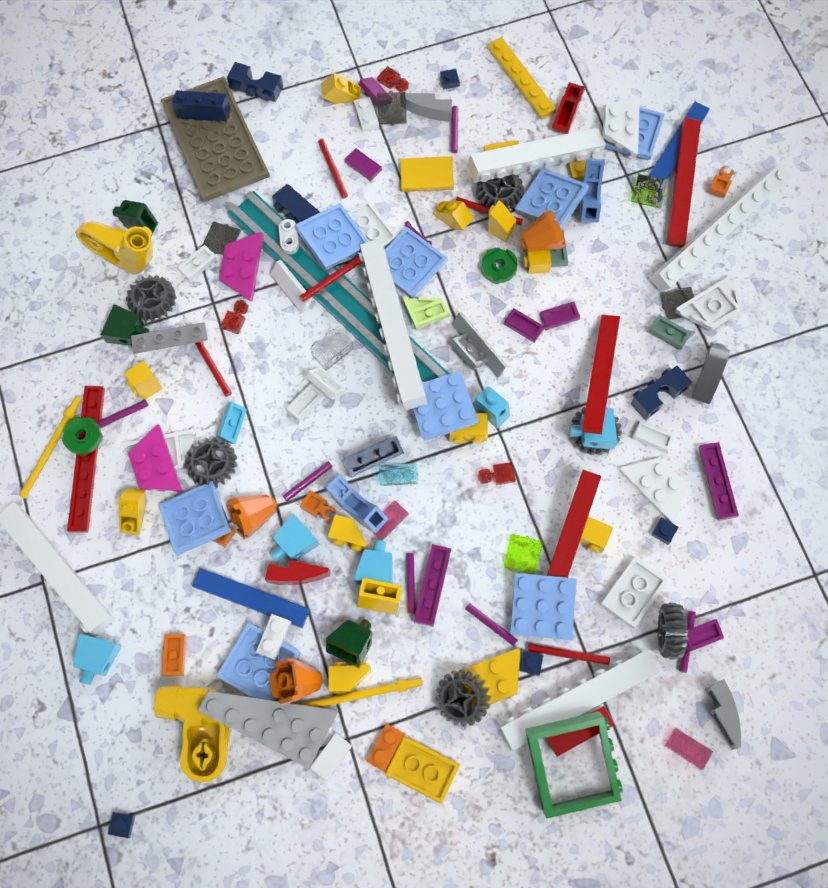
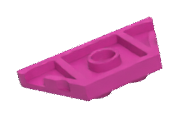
[219,232,264,302]
[128,424,183,493]

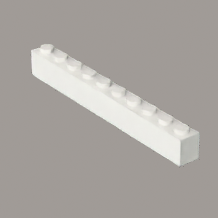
[649,163,791,292]
[359,238,428,410]

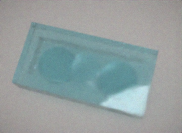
[379,463,418,486]

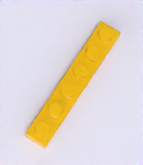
[487,37,556,120]

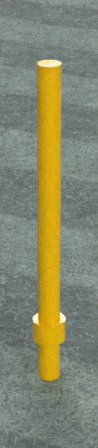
[18,396,82,499]
[300,678,423,708]

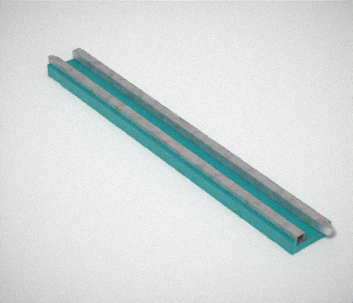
[227,190,450,383]

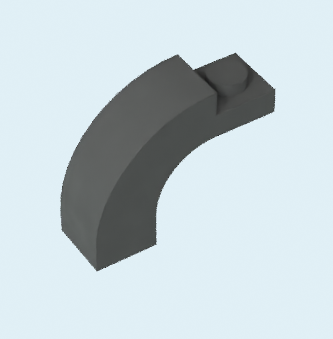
[691,343,730,405]

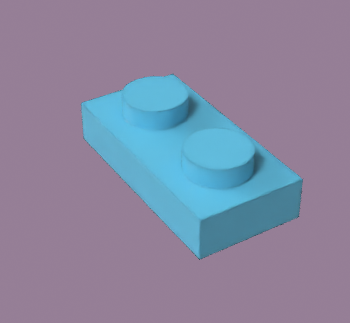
[216,401,247,444]

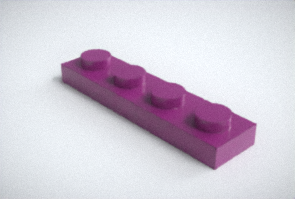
[698,442,739,521]
[414,544,451,627]

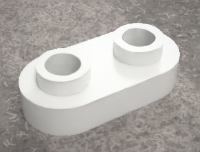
[279,219,299,255]

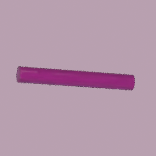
[451,106,459,153]
[99,399,149,428]
[283,461,333,502]
[406,553,416,614]
[465,603,518,646]
[679,611,696,673]

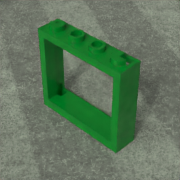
[525,711,623,819]

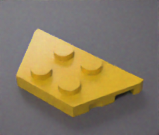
[450,648,520,707]

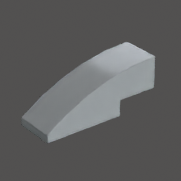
[401,93,452,122]
[705,679,741,750]

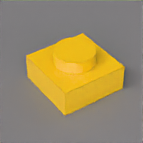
[568,160,586,180]

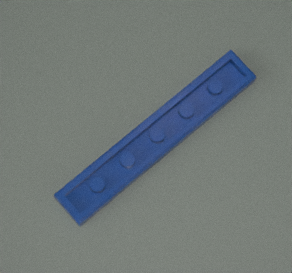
[646,101,710,186]
[192,568,310,629]

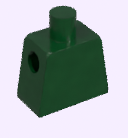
[112,200,159,236]
[100,304,150,346]
[326,619,372,668]

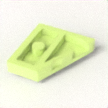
[402,296,450,329]

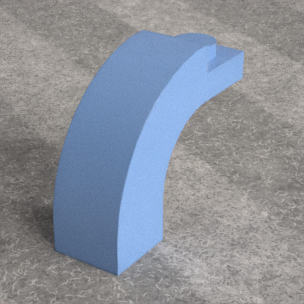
[580,158,605,223]
[323,473,389,533]

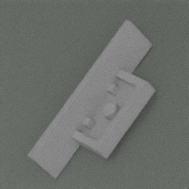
[450,312,508,378]
[131,322,208,354]

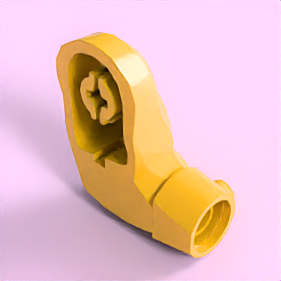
[75,222,153,275]
[154,685,231,783]

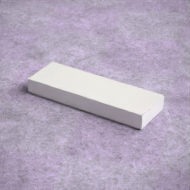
[270,260,312,313]

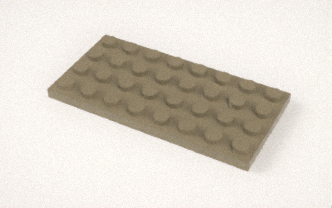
[160,76,270,202]

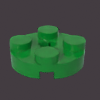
[482,247,518,284]
[62,417,103,456]

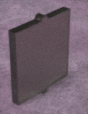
[377,90,407,126]
[201,221,241,255]
[660,287,694,320]

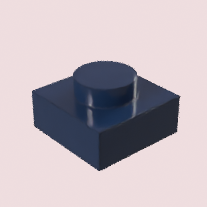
[440,69,460,89]
[651,517,679,545]
[519,650,544,676]
[107,812,135,838]

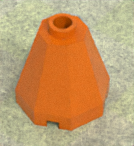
[519,209,567,252]
[226,494,277,539]
[270,658,323,704]

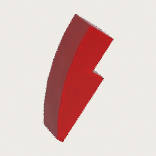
[551,82,585,134]
[265,560,331,585]
[546,706,615,757]

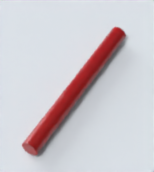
[318,139,348,198]
[455,197,523,226]
[299,257,362,302]
[195,341,232,397]
[528,643,610,665]

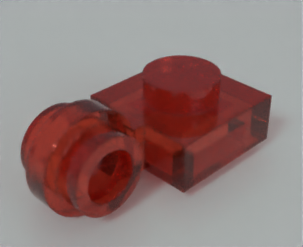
[377,66,409,93]
[220,300,249,335]
[477,462,516,485]

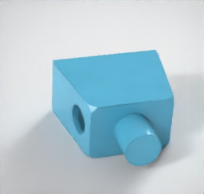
[472,386,510,429]
[570,408,617,450]
[270,514,320,562]
[354,540,393,584]
[73,633,121,685]

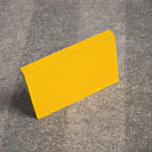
[400,156,454,192]
[385,736,460,804]

